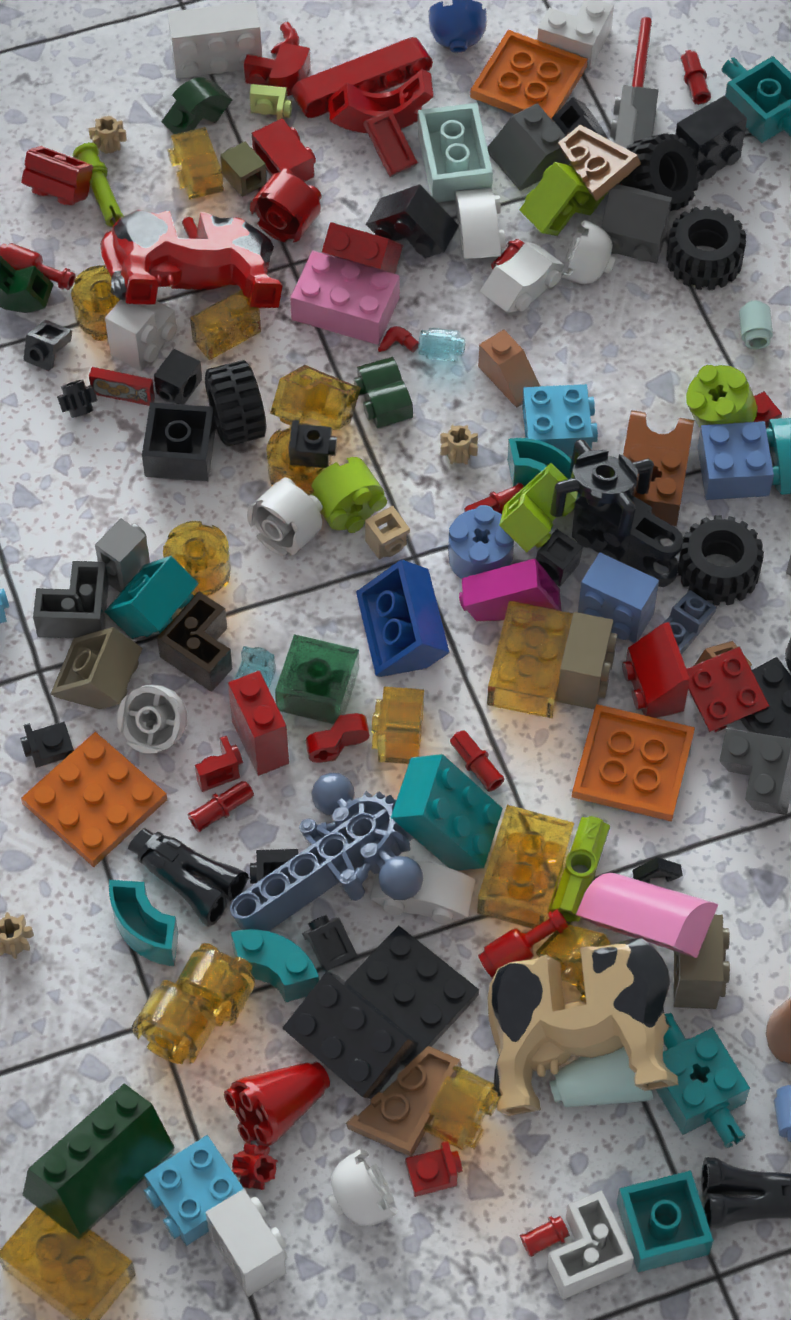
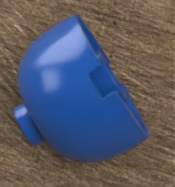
[428,0,487,53]

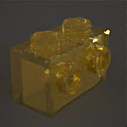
[168,127,224,200]
[190,290,261,360]

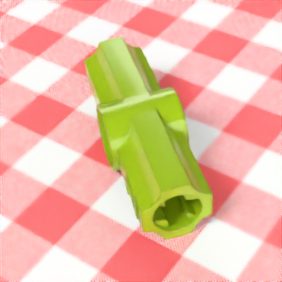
[551,816,610,922]

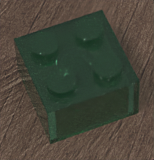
[275,634,359,724]

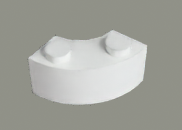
[455,188,506,259]
[480,242,565,312]
[370,860,476,924]

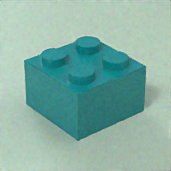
[104,556,199,639]
[616,1171,713,1273]

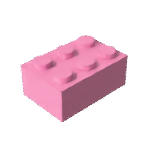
[290,251,400,345]

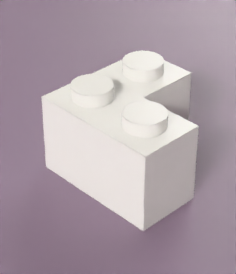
[537,0,614,70]
[105,300,177,371]
[547,1190,634,1300]

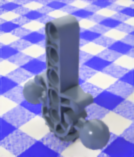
[230,773,423,931]

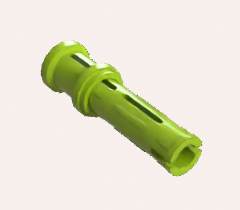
[72,143,124,227]

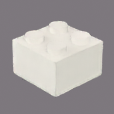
[205,1189,288,1297]

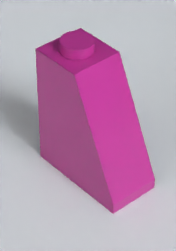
[459,558,562,621]

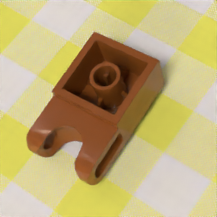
[623,410,694,526]

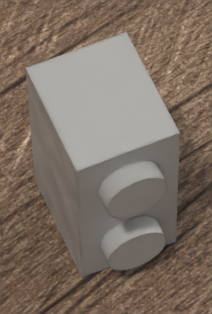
[95,518,150,592]

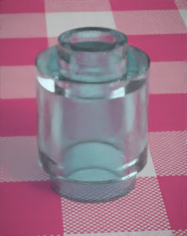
[418,327,465,362]

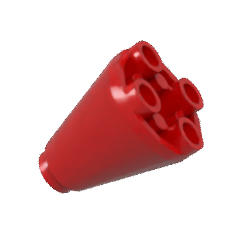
[224,1062,330,1146]

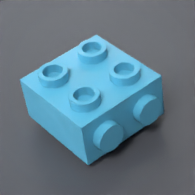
[522,384,598,456]
[143,1135,244,1246]

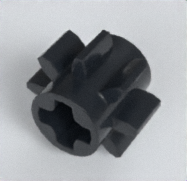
[57,380,98,418]

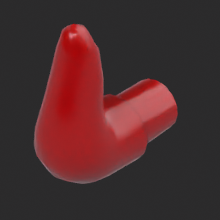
[271,22,300,54]
[378,326,420,352]

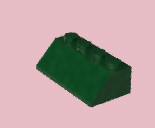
[22,1083,175,1240]

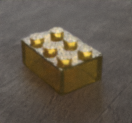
[487,601,573,719]
[477,805,574,929]
[0,1207,136,1320]

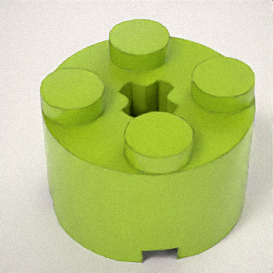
[686,365,757,428]
[309,457,387,533]

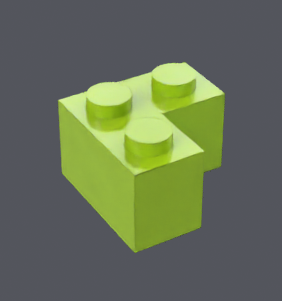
[519,162,608,236]
[499,463,578,553]

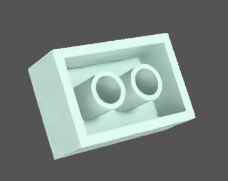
[418,103,493,202]

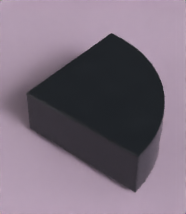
[632,857,683,883]

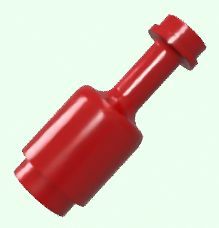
[0,243,76,290]
[478,909,569,979]

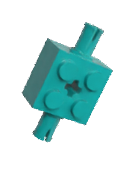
[722,56,791,143]
[656,1013,750,1148]

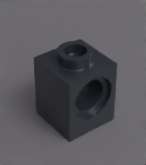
[154,349,202,405]
[536,529,583,587]

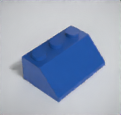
[356,559,450,677]

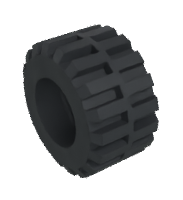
[619,133,699,211]
[666,206,746,290]
[205,360,266,447]
[678,515,764,606]

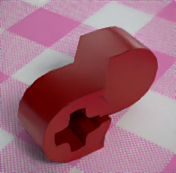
[305,713,370,763]

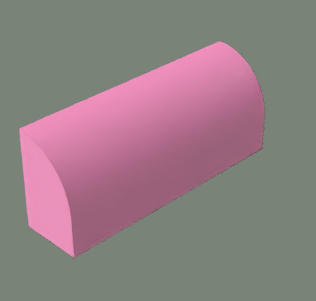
[576,873,718,958]

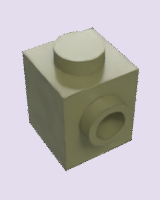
[220,141,267,197]

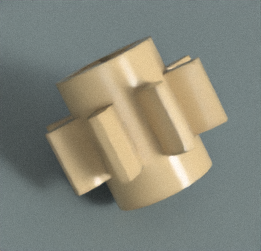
[89,116,127,154]
[440,425,478,464]
[0,912,34,959]

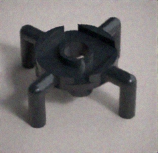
[550,439,654,537]

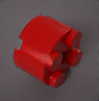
[250,168,322,243]

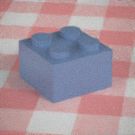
[697,421,774,500]
[578,552,659,643]

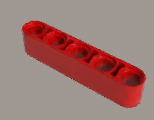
[291,37,433,118]

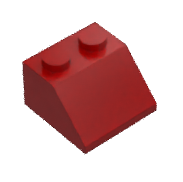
[622,622,690,718]

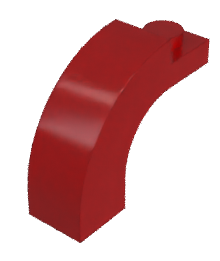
[328,69,434,133]

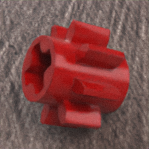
[232,1143,278,1190]

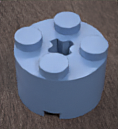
[448,505,514,579]

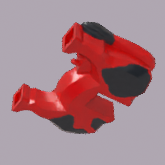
[100,210,283,308]

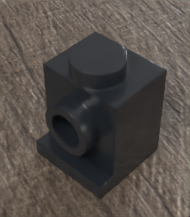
[289,420,338,468]

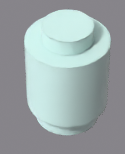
[739,300,773,349]

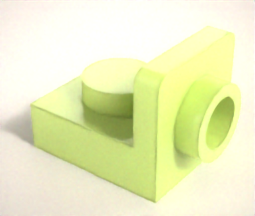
[249,84,292,121]

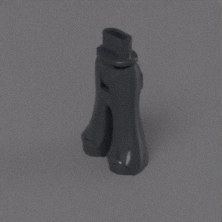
[128,828,249,927]
[701,1157,791,1229]

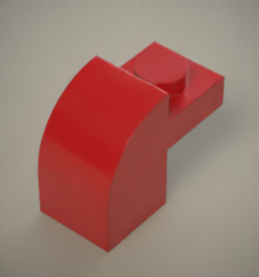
[244,42,311,96]

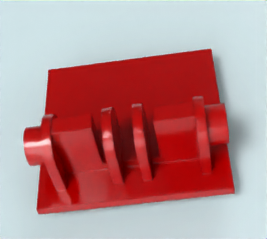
[687,646,769,733]

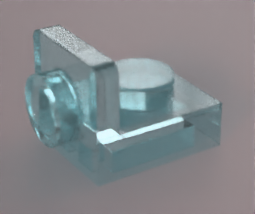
[234,646,276,689]

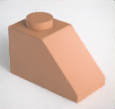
[478,329,540,408]

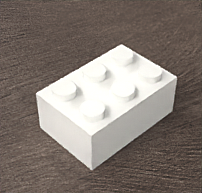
[167,1,262,79]

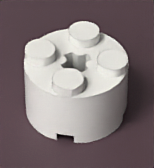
[247,477,323,556]

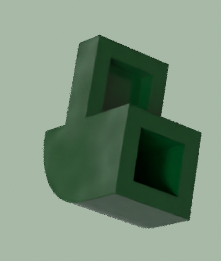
[161,77,233,142]
[0,256,54,313]

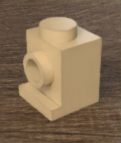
[365,506,410,560]

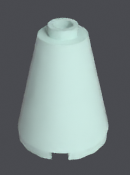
[549,1047,654,1107]

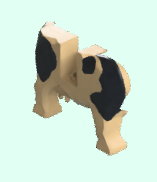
[487,938,678,1116]

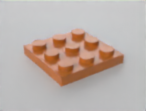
[470,29,588,122]
[572,704,695,822]
[21,732,168,867]

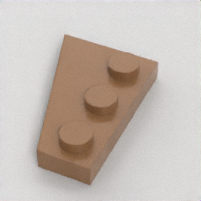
[558,125,641,201]
[346,1046,462,1157]

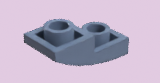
[663,590,717,655]

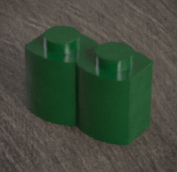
[353,357,413,428]

